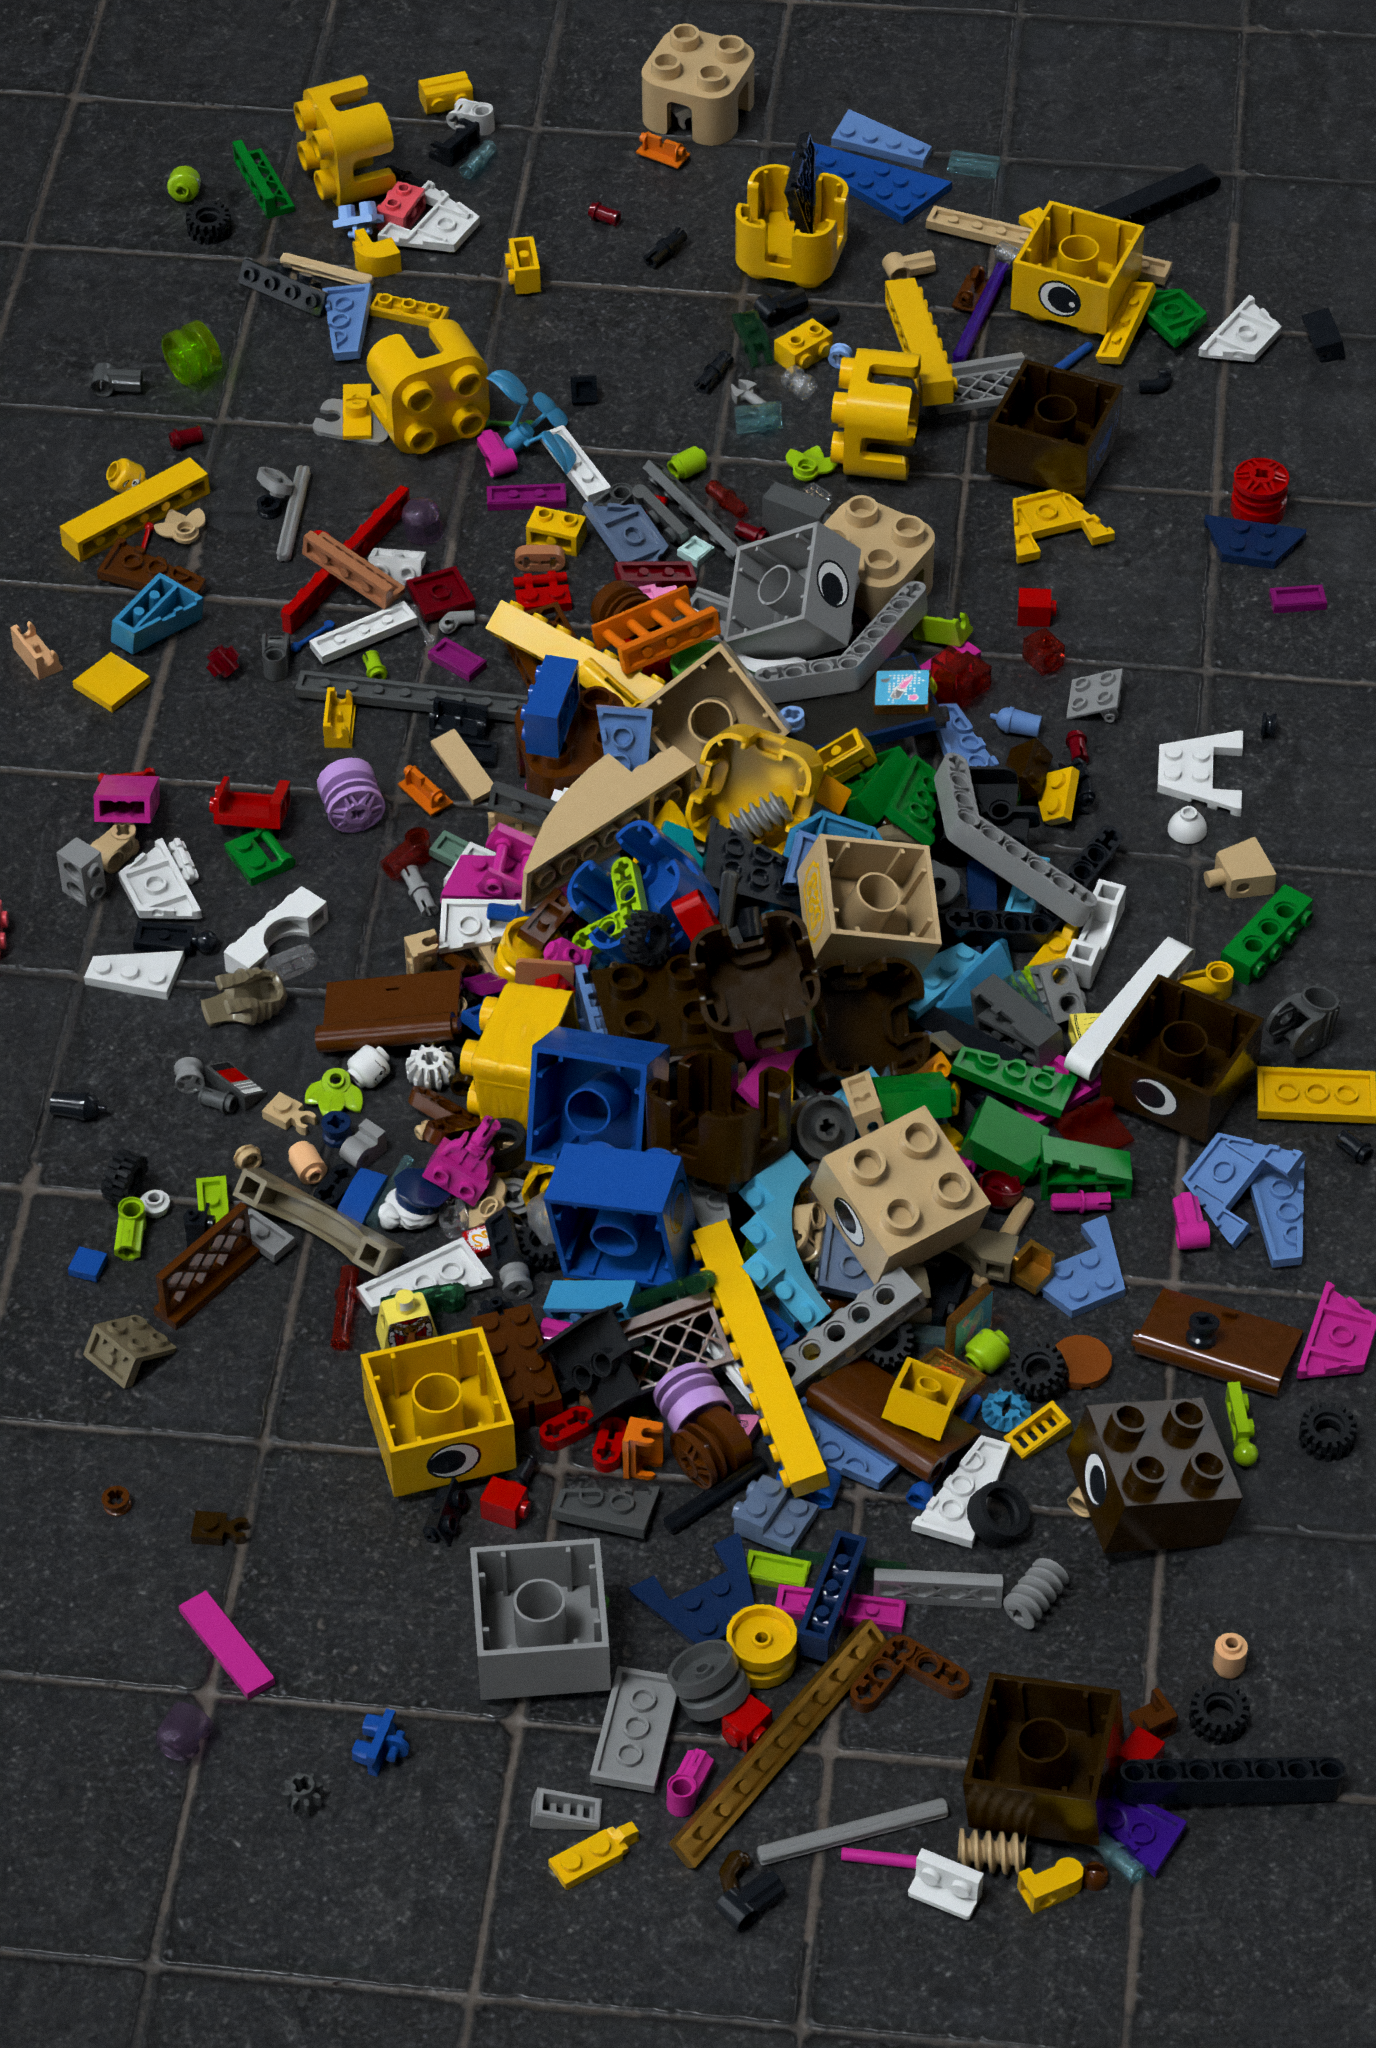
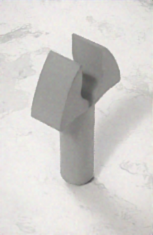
[731,379,771,413]

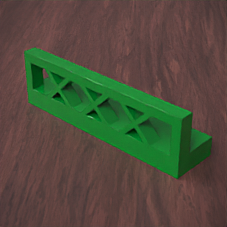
[232,140,295,219]

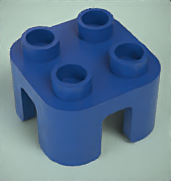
[567,820,719,964]

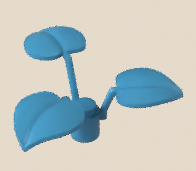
[486,370,576,474]

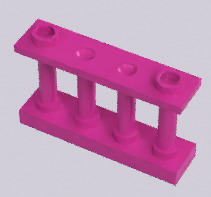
[476,822,585,929]

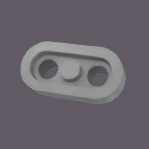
[256,467,294,498]

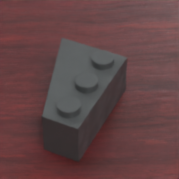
[970,973,1064,1069]

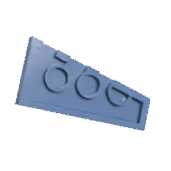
[1249,1160,1305,1268]

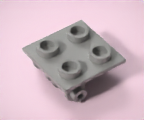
[1066,668,1123,723]

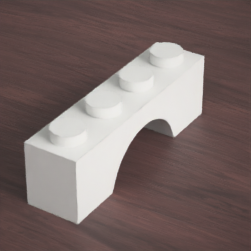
[1065,879,1126,989]
[224,886,328,973]

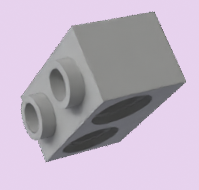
[57,837,107,907]
[1029,958,1087,1024]

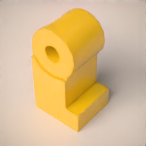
[1017,1857,1083,1914]

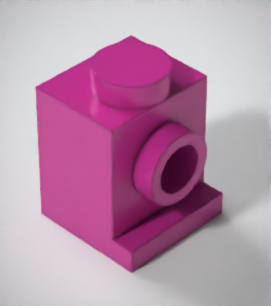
[543,937,593,981]

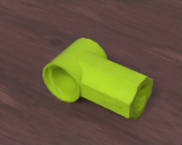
[114,1197,147,1261]

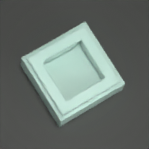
[677,535,715,568]

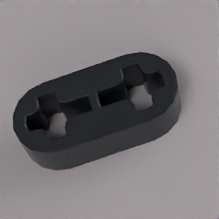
[313,1164,356,1210]

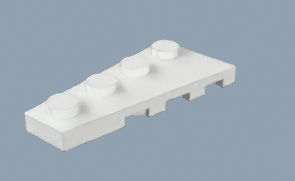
[439,899,543,954]

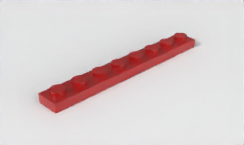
[281,485,410,635]

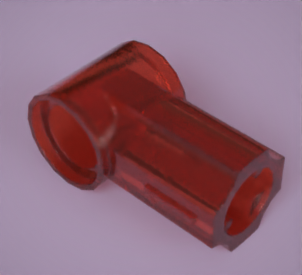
[380,827,432,881]

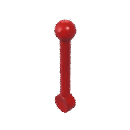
[141,522,154,549]
[97,767,156,783]

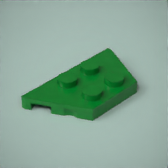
[1144,289,1207,348]

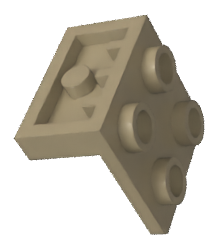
[83,1315,176,1389]

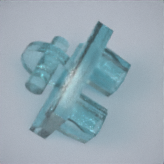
[734,401,783,434]

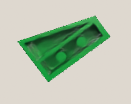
[1039,1135,1133,1200]

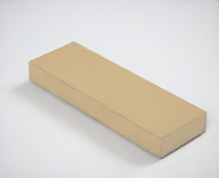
[431,729,493,805]

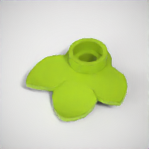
[786,445,838,481]
[305,1068,363,1117]

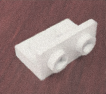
[368,548,426,586]
[908,1848,984,1920]

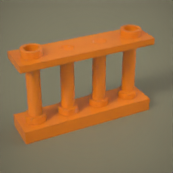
[591,585,721,674]

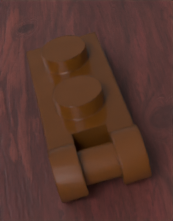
[517,887,575,951]

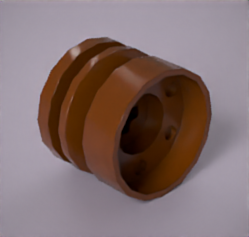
[590,580,661,640]
[670,1405,753,1489]

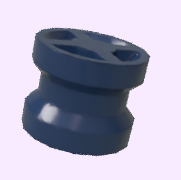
[321,1111,352,1148]

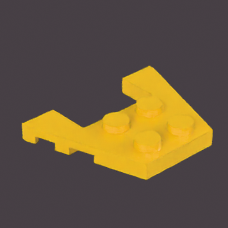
[1012,489,1115,564]

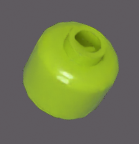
[167,165,201,202]
[964,1328,1010,1374]

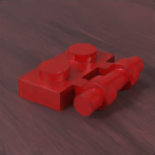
[513,570,572,611]

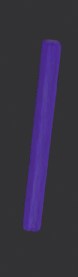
[952,261,1009,363]

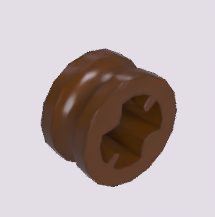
[101,1486,132,1517]

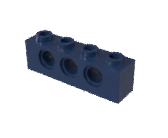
[797,1529,868,1662]

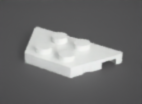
[1198,295,1281,362]
[118,838,202,919]

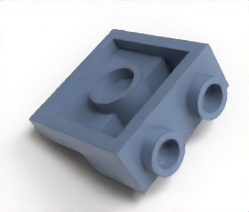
[731,1475,819,1556]

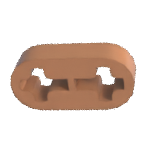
[514,545,565,572]

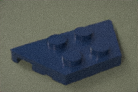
[1204,515,1307,569]

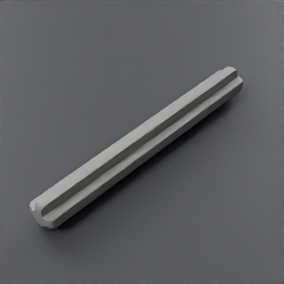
[276,465,311,562]

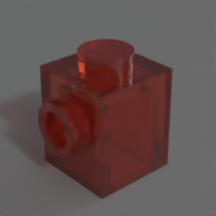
[1022,627,1065,676]

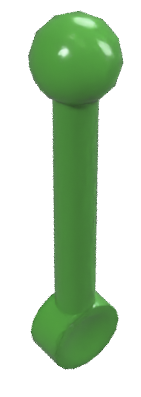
[485,418,534,429]

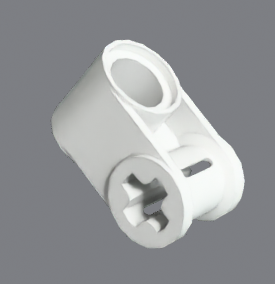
[446,98,495,135]

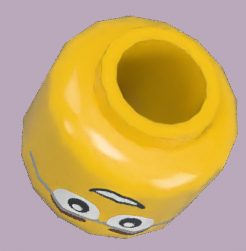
[106,458,147,493]

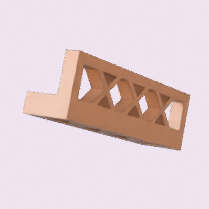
[302,530,406,610]

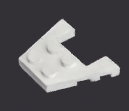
[377,180,480,252]
[1157,731,1243,816]

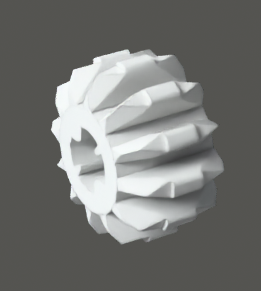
[406,1043,456,1091]

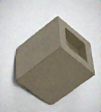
[928,1030,964,1065]

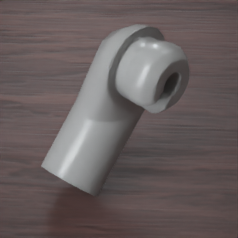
[439,610,475,634]

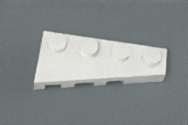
[357,1237,493,1315]
[911,1435,1011,1548]

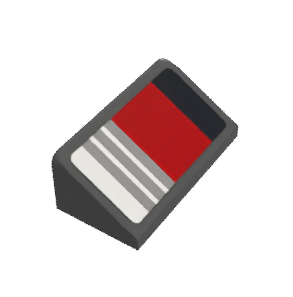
[205,1061,267,1111]

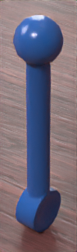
[290,620,335,653]

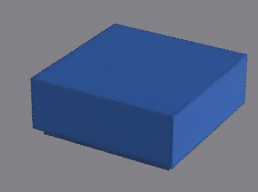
[68,1246,108,1283]

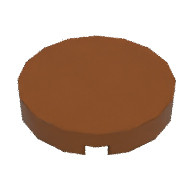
[1055,1335,1112,1390]

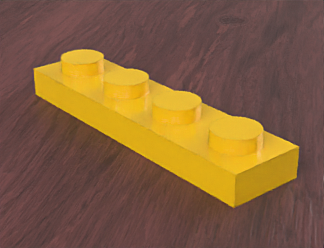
[1095,282,1157,364]

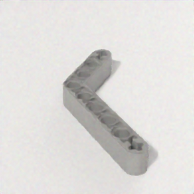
[754,581,928,703]
[934,752,1098,927]

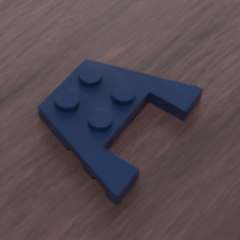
[629,1533,755,1646]

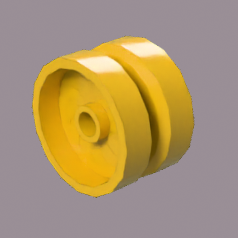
[493,916,563,983]
[726,1604,797,1689]

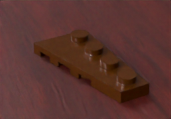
[97,537,206,596]

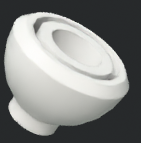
[1168,806,1207,844]

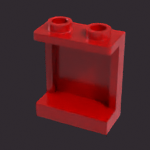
[209,776,291,829]

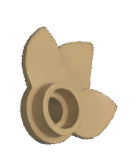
[154,508,206,544]
[459,1176,507,1229]

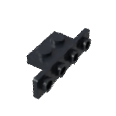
[238,259,328,317]

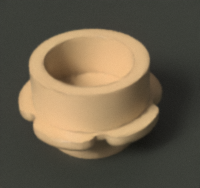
[233,1144,262,1171]

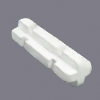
[168,838,199,885]

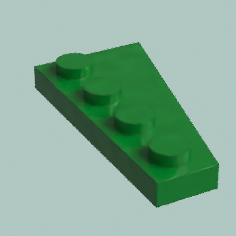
[883,754,937,846]
[950,1046,1079,1119]

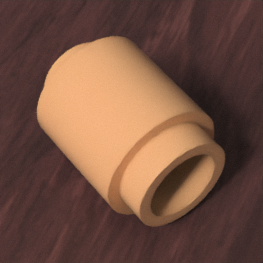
[288,1141,327,1185]
[1213,1633,1248,1679]

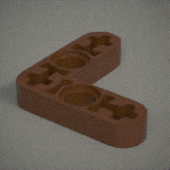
[408,1086,481,1146]
[850,1635,970,1713]

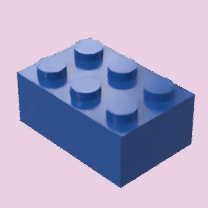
[520,655,580,758]

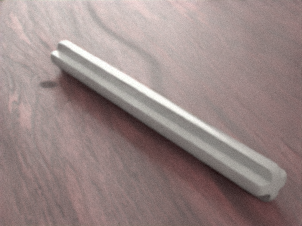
[757,1798,949,1865]

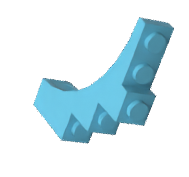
[738,1150,832,1332]

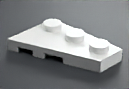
[84,951,185,1000]

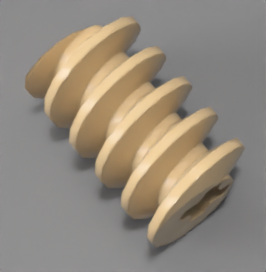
[957,1828,1027,1876]

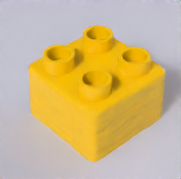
[460,982,580,1134]

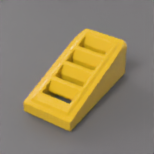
[1003,1400,1074,1461]

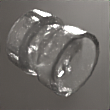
[781,365,817,400]

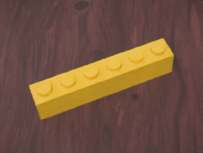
[59,457,210,562]

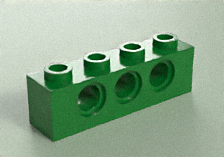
[1220,884,1314,986]

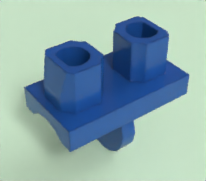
[352,1708,410,1777]

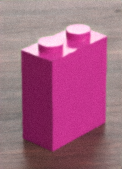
[94,775,160,823]

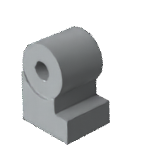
[339,1118,387,1170]

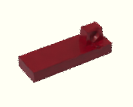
[613,561,698,588]

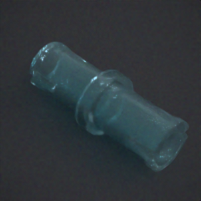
[459,140,497,179]
[1091,1830,1146,1884]

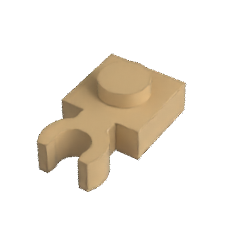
[262,1092,317,1136]

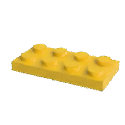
[1256,1066,1376,1124]

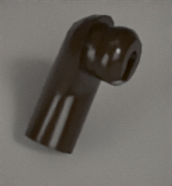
[719,1850,751,1893]

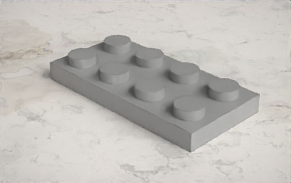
[590,1666,678,1793]

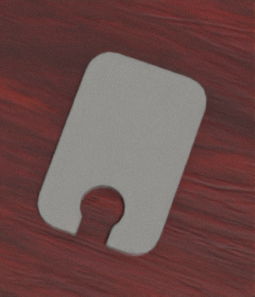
[313,398,389,446]

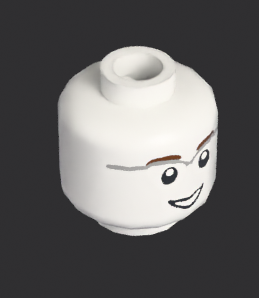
[347,1045,390,1088]

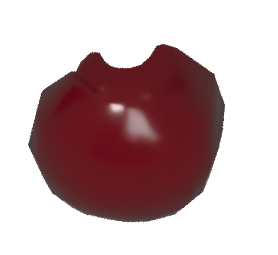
[978,1169,1025,1210]

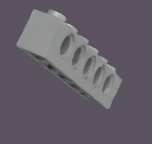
[781,1266,927,1400]

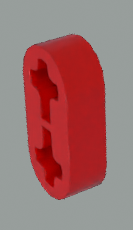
[539,1406,594,1451]
[592,1417,627,1473]

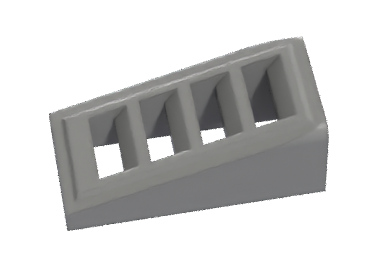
[530,1787,602,1830]

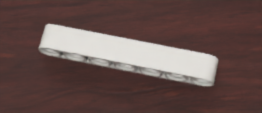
[1064,937,1195,1082]

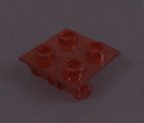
[1052,1096,1134,1149]

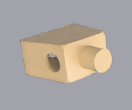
[1204,837,1277,899]

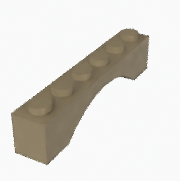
[232,1168,405,1276]
[945,1228,1019,1283]

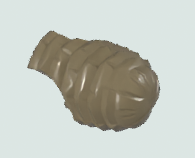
[201,967,287,1027]

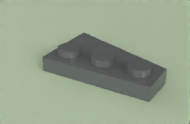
[552,1486,660,1539]

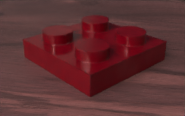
[406,566,476,622]

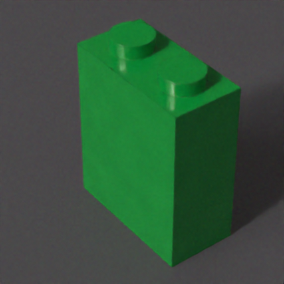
[871,1071,956,1123]
[958,1095,1050,1186]

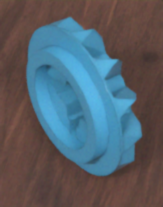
[981,1388,1031,1432]

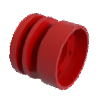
[1230,458,1290,525]

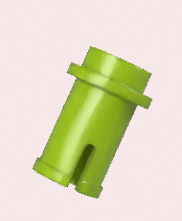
[362,650,388,679]

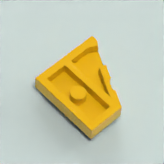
[1037,766,1080,826]

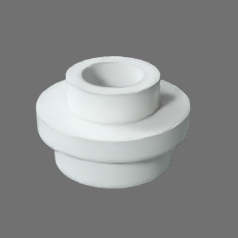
[140,1190,170,1218]

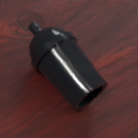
[50,1091,107,1121]

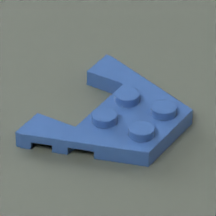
[1182,1133,1306,1249]
[1018,1215,1125,1318]

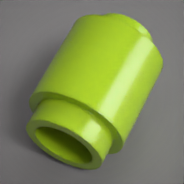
[667,446,708,480]

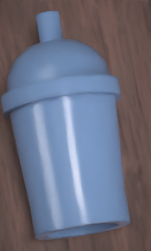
[990,706,1042,738]

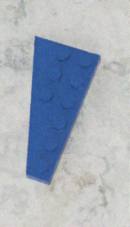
[793,143,952,225]

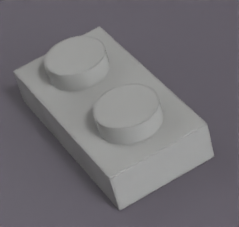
[232,1207,296,1263]

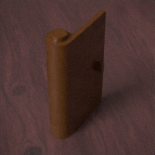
[315,969,462,1054]
[1131,1288,1304,1397]
[805,1356,981,1484]

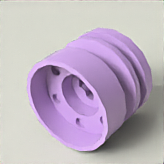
[317,758,385,833]
[653,1362,734,1433]

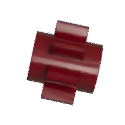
[206,644,240,678]

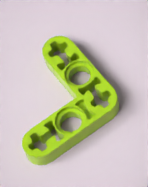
[572,857,648,957]

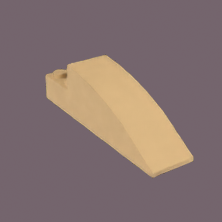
[521,746,696,912]

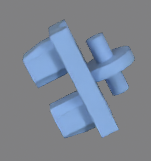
[333,201,385,239]

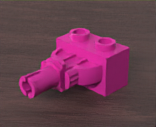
[422,1115,501,1207]

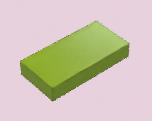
[746,1549,811,1588]

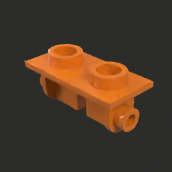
[636,131,690,169]
[397,765,453,816]

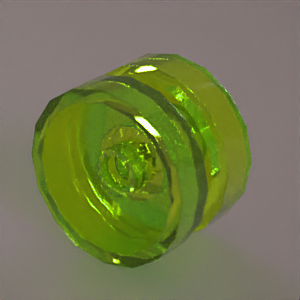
[161,319,222,386]

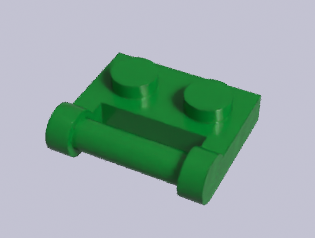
[224,828,296,886]

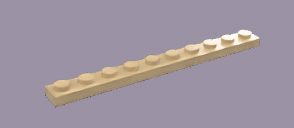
[926,206,1172,285]

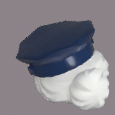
[378,1167,451,1230]

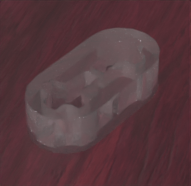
[263,944,319,981]
[439,1193,470,1238]

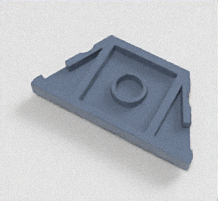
[582,502,669,562]

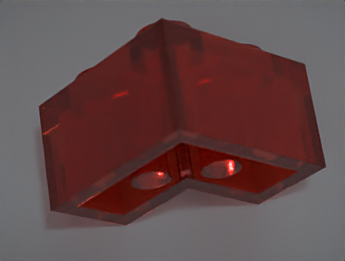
[931,645,992,709]

